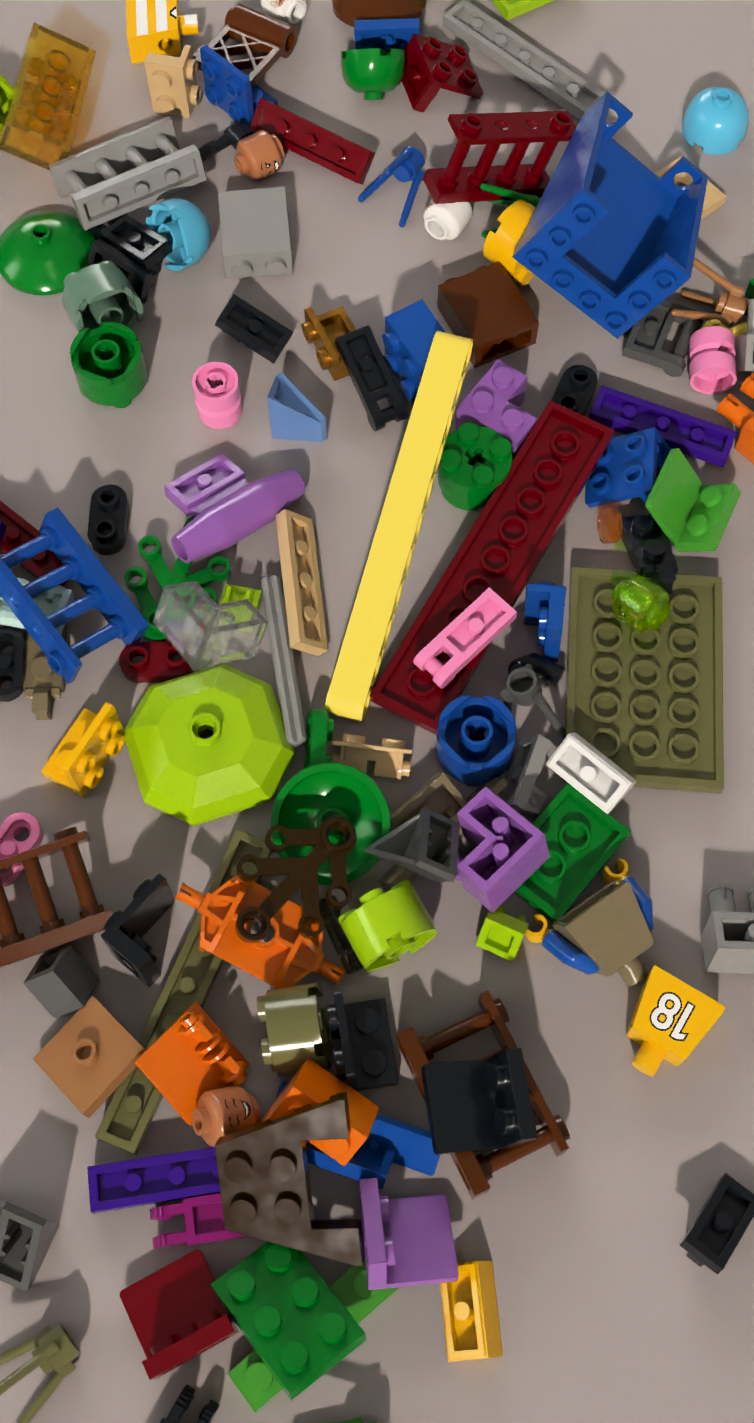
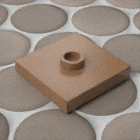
[33,996,146,1118]

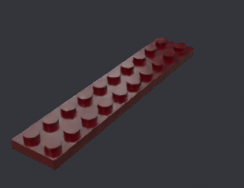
[369,400,615,735]

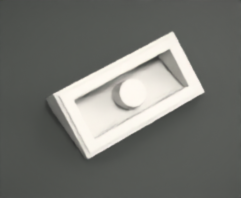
[545,732,637,814]

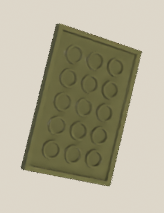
[563,567,724,793]

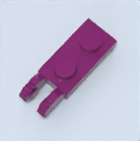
[150,1193,250,1249]

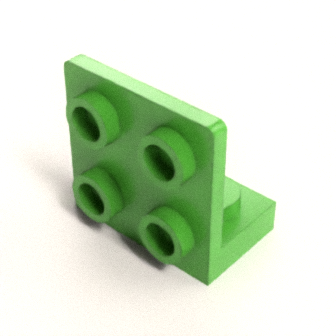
[645,448,741,552]

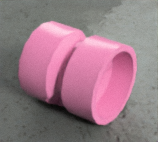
[689,326,737,394]
[192,362,243,429]

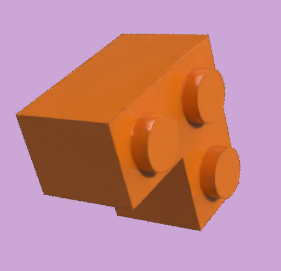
[260,1058,380,1167]

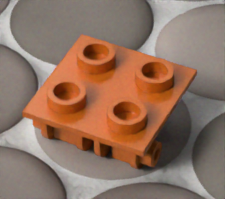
[134,1002,250,1126]

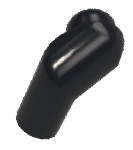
[508,653,566,685]

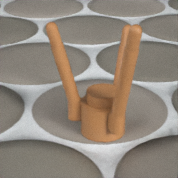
[671,257,749,326]

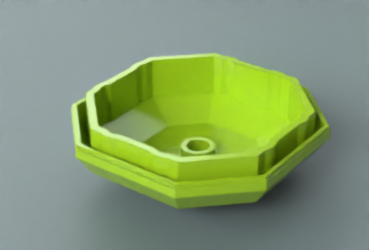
[123,663,295,826]

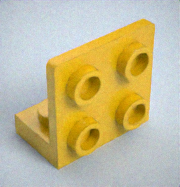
[41,702,125,798]

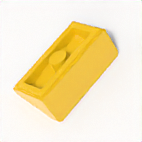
[440,1261,503,1362]

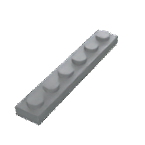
[442,0,605,119]

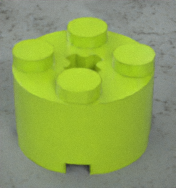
[338,880,437,972]

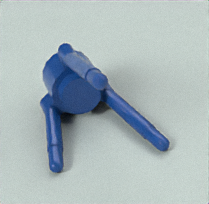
[358,146,425,227]

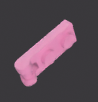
[413,587,517,689]

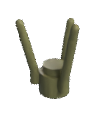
[0,1324,80,1423]

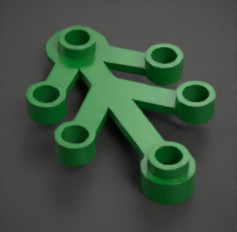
[124,516,231,642]

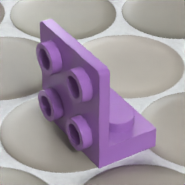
[359,1178,459,1290]

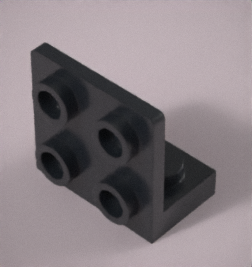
[100,873,175,988]
[327,991,398,1091]
[421,1048,537,1155]

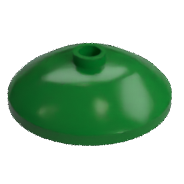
[0,210,95,296]
[270,763,392,885]

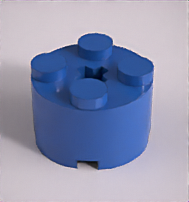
[435,695,516,787]

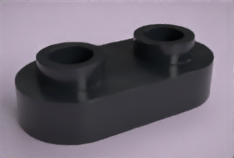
[551,365,597,416]
[87,484,129,555]
[0,626,26,702]

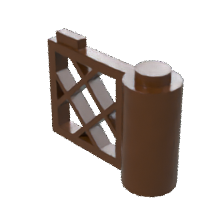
[193,4,298,89]

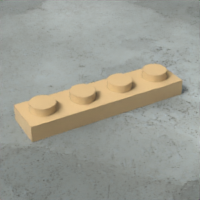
[275,509,328,656]

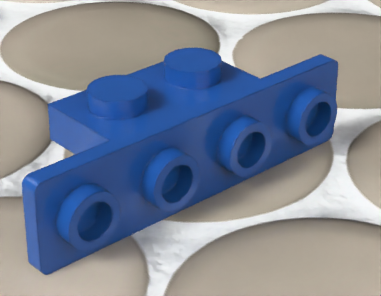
[276,1081,440,1189]

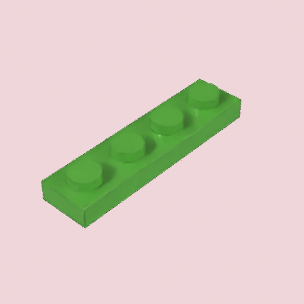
[227,1258,398,1412]

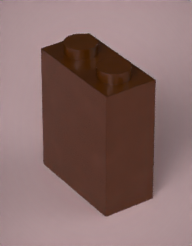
[437,261,539,368]

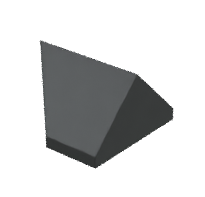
[362,807,460,882]
[0,1199,59,1292]

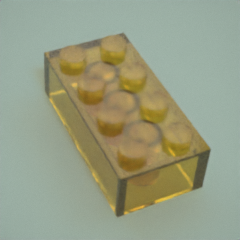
[0,22,96,170]

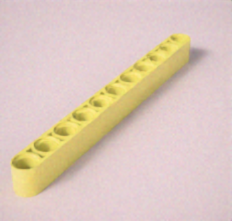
[324,331,473,723]

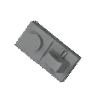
[501,734,551,817]

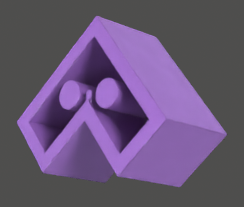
[455,359,537,461]
[457,786,550,913]

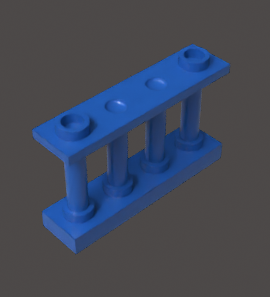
[0,507,149,684]

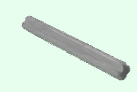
[261,575,307,748]

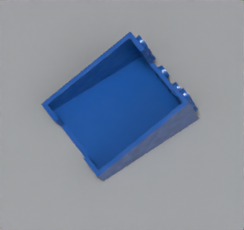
[512,91,708,339]

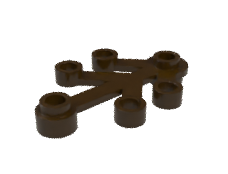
[235,816,357,943]

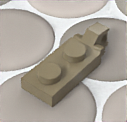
[23,623,67,720]

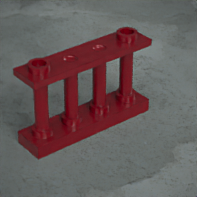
[423,111,577,204]

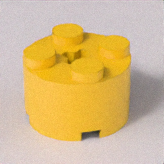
[483,200,536,286]

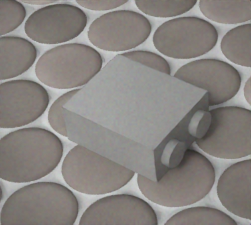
[218,186,293,279]

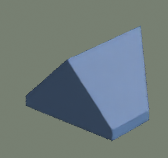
[267,372,327,442]

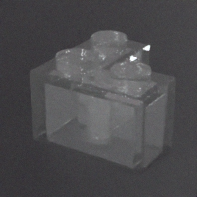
[153,581,269,671]

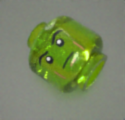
[612,575,671,632]

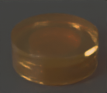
[597,506,623,544]

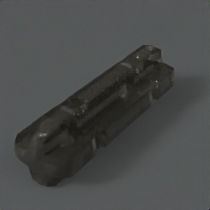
[319,895,364,974]

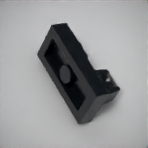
[87,239,157,304]
[215,294,293,364]
[680,1173,754,1274]

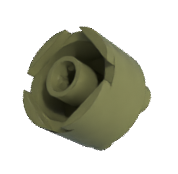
[257,982,332,1076]

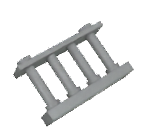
[49,116,207,230]

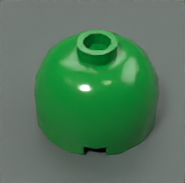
[341,48,405,100]

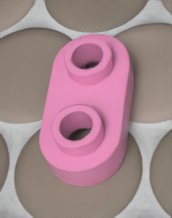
[0,812,43,888]

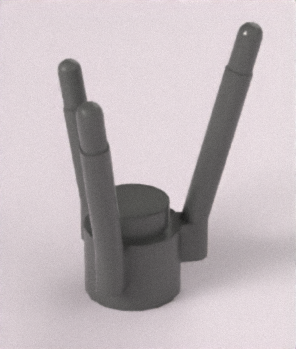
[500,664,566,740]

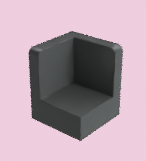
[23,944,99,1018]

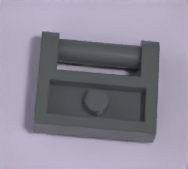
[622,300,704,377]

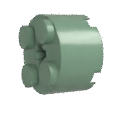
[62,260,144,333]

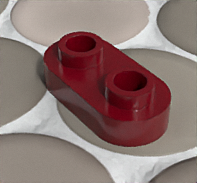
[119,641,197,683]

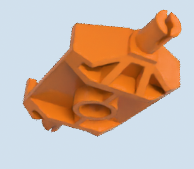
[175,875,346,989]

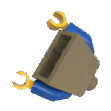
[525,858,654,987]

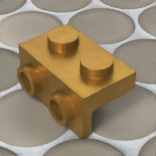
[301,306,356,381]

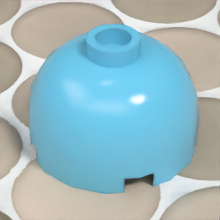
[682,86,749,155]
[145,198,210,272]

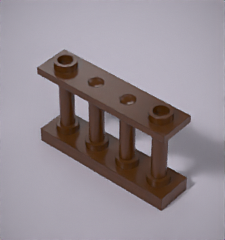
[0,827,115,968]
[396,990,570,1200]

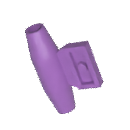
[164,453,305,564]

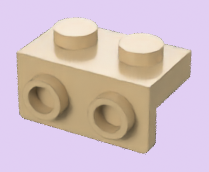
[144,45,202,118]

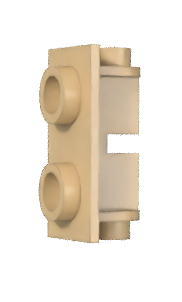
[332,733,413,780]

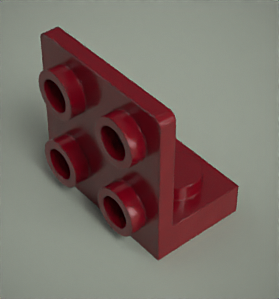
[402,34,483,113]
[119,1249,239,1380]

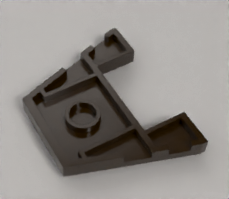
[215,1092,365,1266]

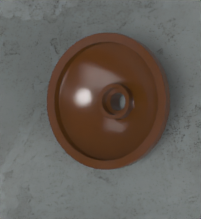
[332,0,426,27]

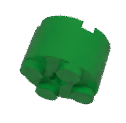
[70,322,147,408]
[437,422,512,511]

